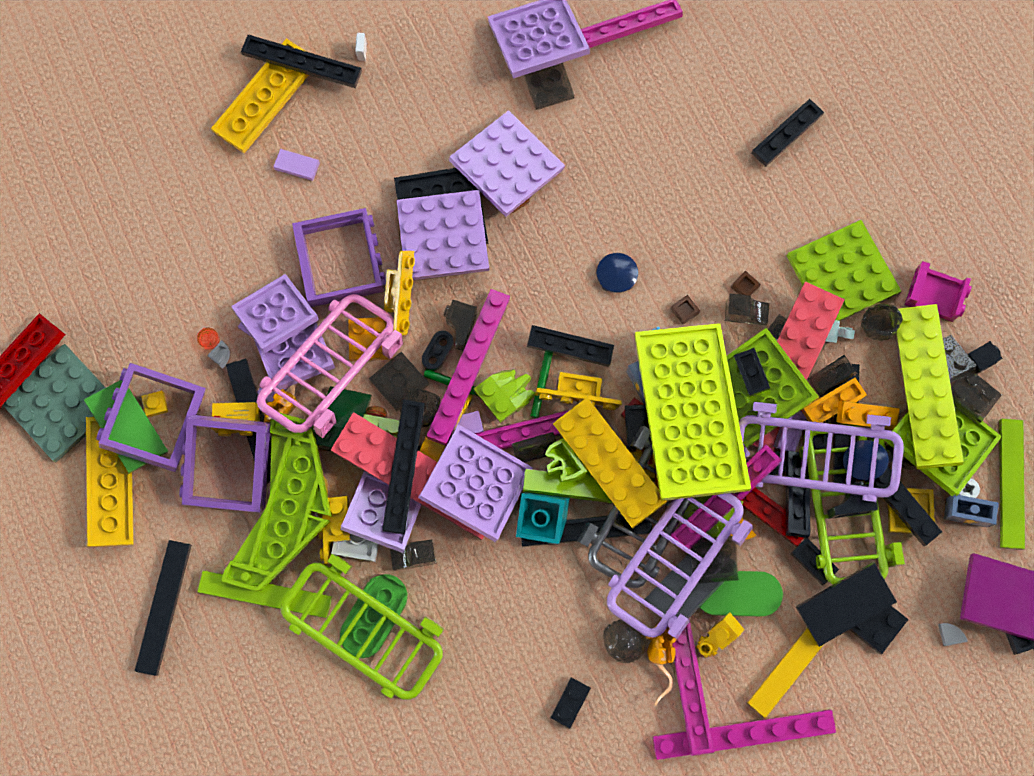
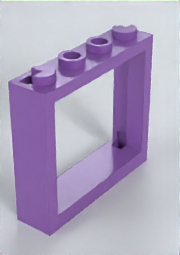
[292,208,386,307]
[96,363,206,472]
[180,415,270,513]

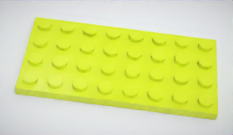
[634,323,751,501]

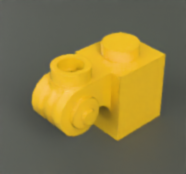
[695,613,745,658]

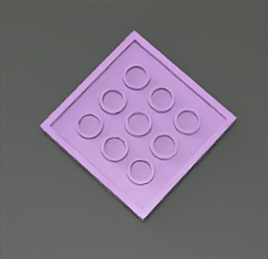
[488,0,590,78]
[449,110,565,217]
[397,190,489,280]
[418,424,533,542]

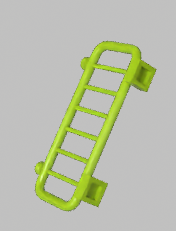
[799,424,905,585]
[281,554,444,700]

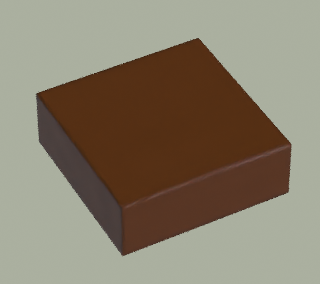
[731,270,761,301]
[670,295,700,325]

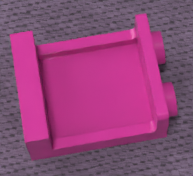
[904,261,972,322]

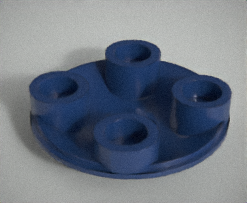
[597,253,638,293]
[843,440,889,483]

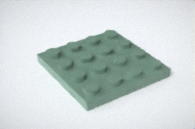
[3,344,106,462]

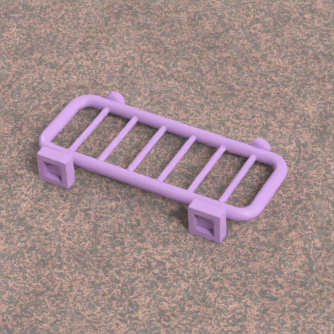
[739,402,904,502]
[607,493,753,639]

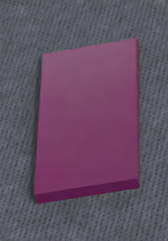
[960,553,1034,641]

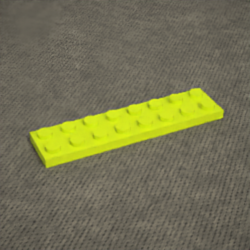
[893,304,964,469]

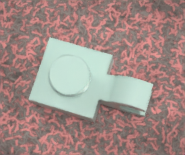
[825,320,855,343]

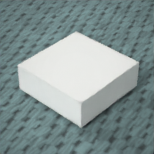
[355,33,367,61]

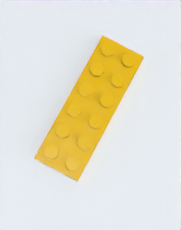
[211,38,309,154]
[553,397,668,528]
[86,417,133,548]

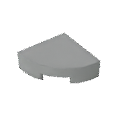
[207,340,230,368]
[938,623,968,646]

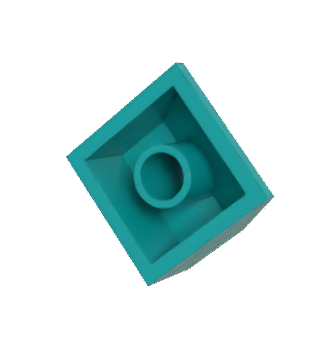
[516,492,570,544]

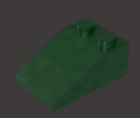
[314,386,372,452]

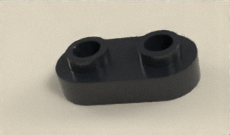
[422,331,454,371]

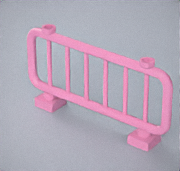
[257,294,403,438]

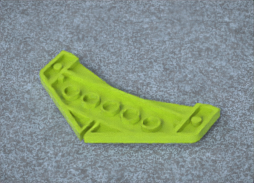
[221,413,332,591]

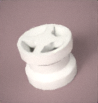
[959,479,980,498]

